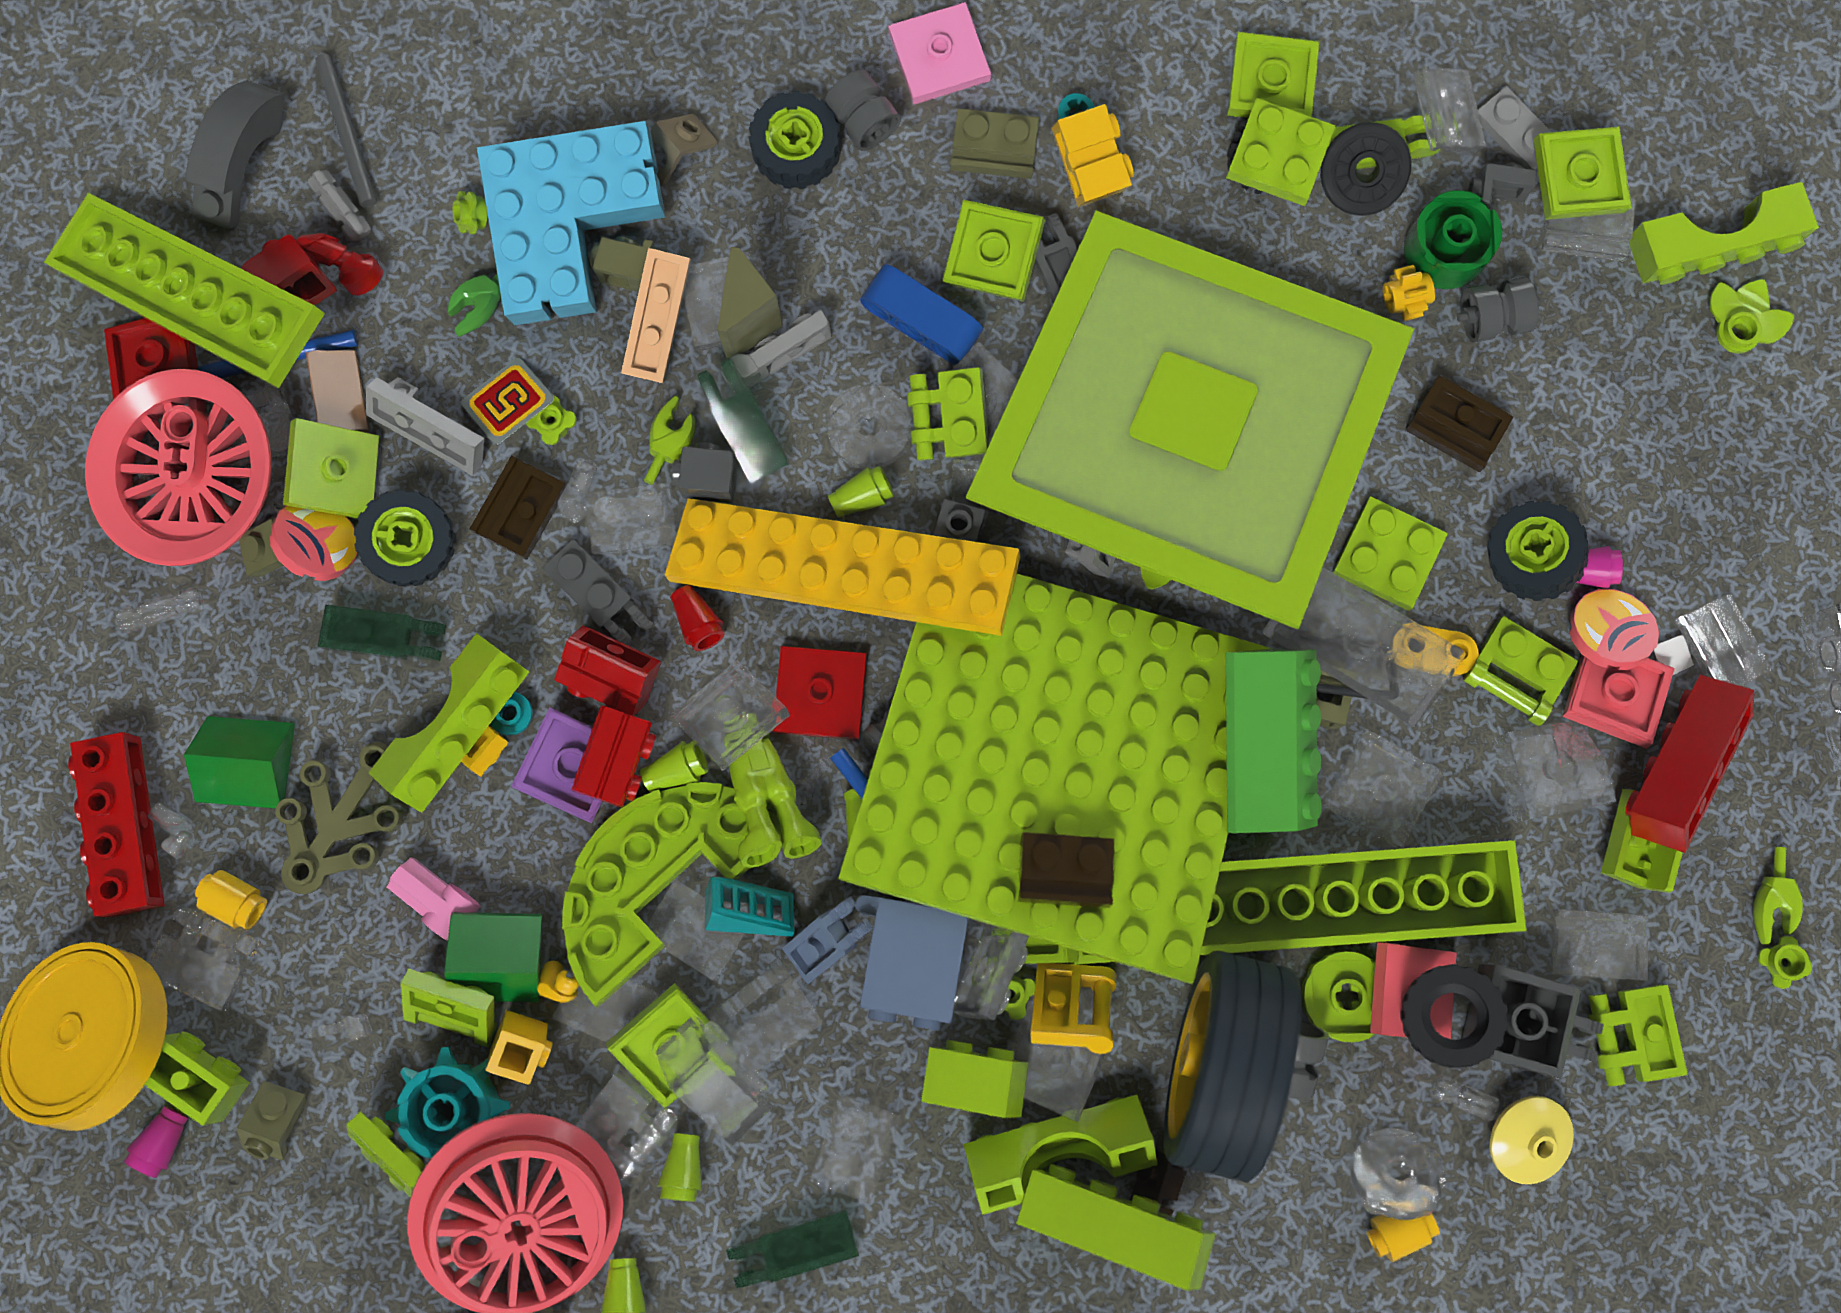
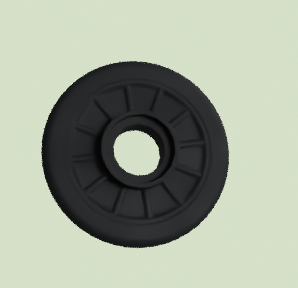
[1320,122,1412,216]

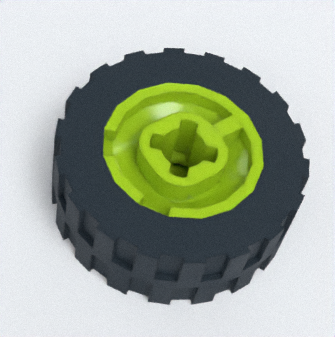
[749,91,841,189]
[354,489,456,587]
[1487,500,1589,601]

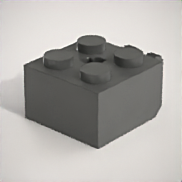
[1462,964,1604,1079]

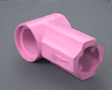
[387,857,481,941]

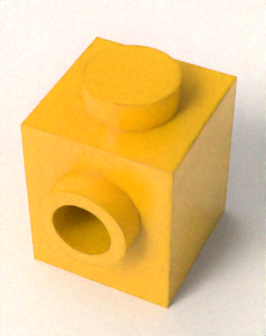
[486,1010,553,1085]

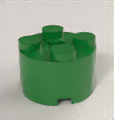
[1404,190,1502,290]

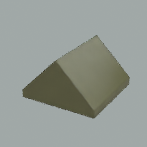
[717,247,783,359]

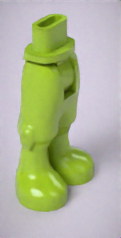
[724,715,822,868]

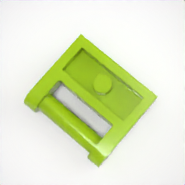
[1463,616,1578,727]
[400,968,498,1048]

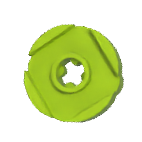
[1301,952,1375,1042]

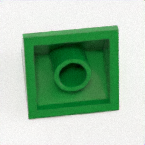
[184,716,295,809]
[444,912,542,1002]

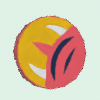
[270,506,358,581]
[1569,589,1660,670]

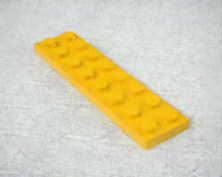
[664,498,1021,636]

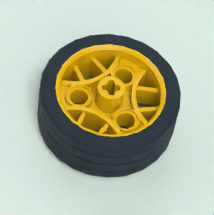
[1163,951,1301,1183]

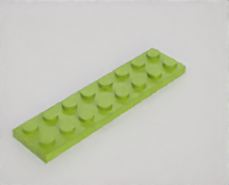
[44,193,325,388]

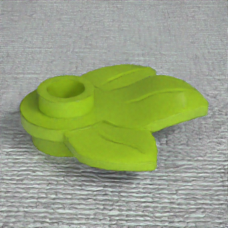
[1710,279,1794,354]

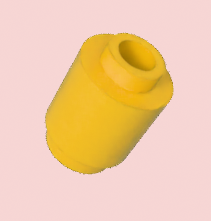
[195,870,267,930]
[1366,1200,1440,1262]

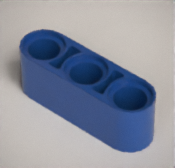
[859,264,983,365]

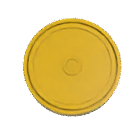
[0,942,167,1131]

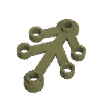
[275,742,403,894]

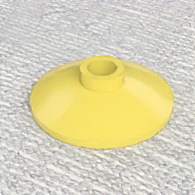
[1490,1096,1574,1184]

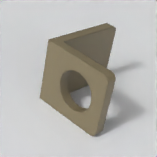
[645,114,717,184]

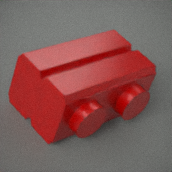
[554,625,661,716]
[570,705,656,807]

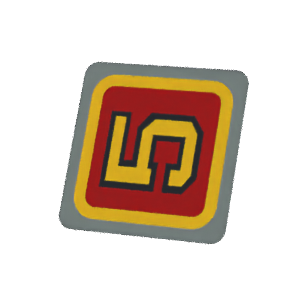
[461,358,554,444]

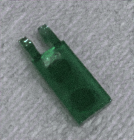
[697,358,789,483]
[317,605,446,662]
[726,1209,859,1289]

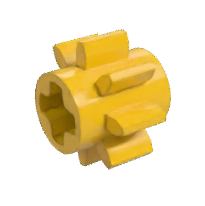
[1383,265,1435,321]

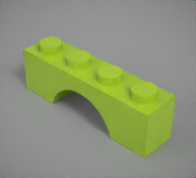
[1627,182,1819,285]
[368,633,529,813]
[963,1095,1158,1215]

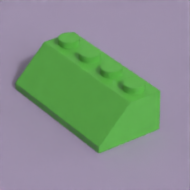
[1226,649,1322,833]

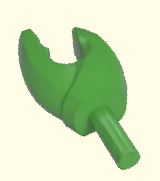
[447,274,501,337]

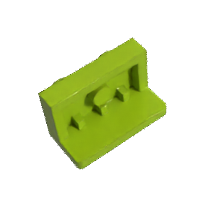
[1601,789,1683,893]

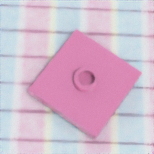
[888,2,991,105]

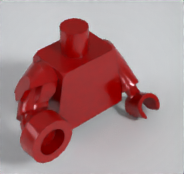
[241,233,383,305]

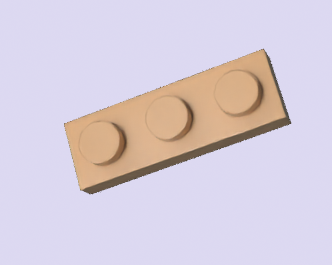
[621,248,691,383]

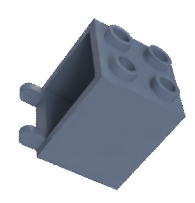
[855,895,969,1031]

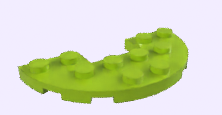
[562,782,780,1009]

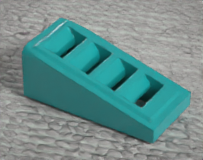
[705,876,795,937]

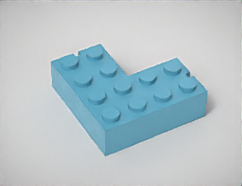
[477,121,665,325]

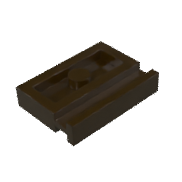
[1405,375,1514,473]
[469,455,568,560]
[1018,832,1114,908]

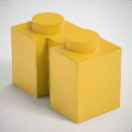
[1051,104,1134,207]

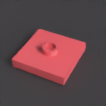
[1562,655,1675,749]
[1370,942,1457,1039]

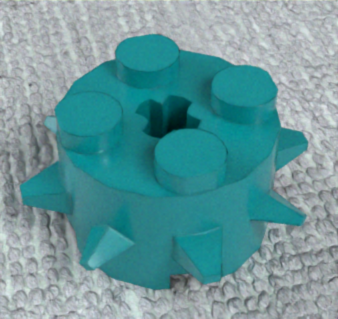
[385,1047,511,1158]

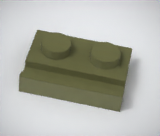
[950,108,1039,179]

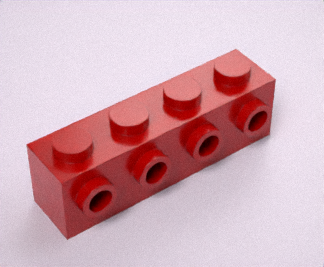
[1625,675,1754,853]
[68,732,165,917]

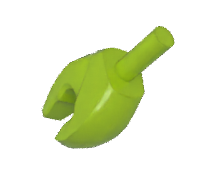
[644,395,696,485]
[1753,847,1803,944]

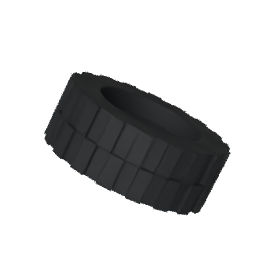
[1400,964,1509,1068]

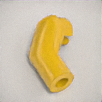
[537,961,579,1003]

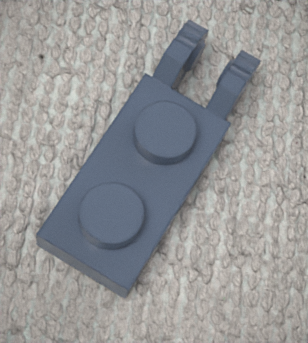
[782,897,874,985]

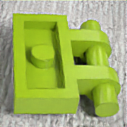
[907,367,989,461]
[1587,984,1688,1086]
[346,1111,425,1198]

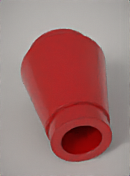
[670,585,724,651]

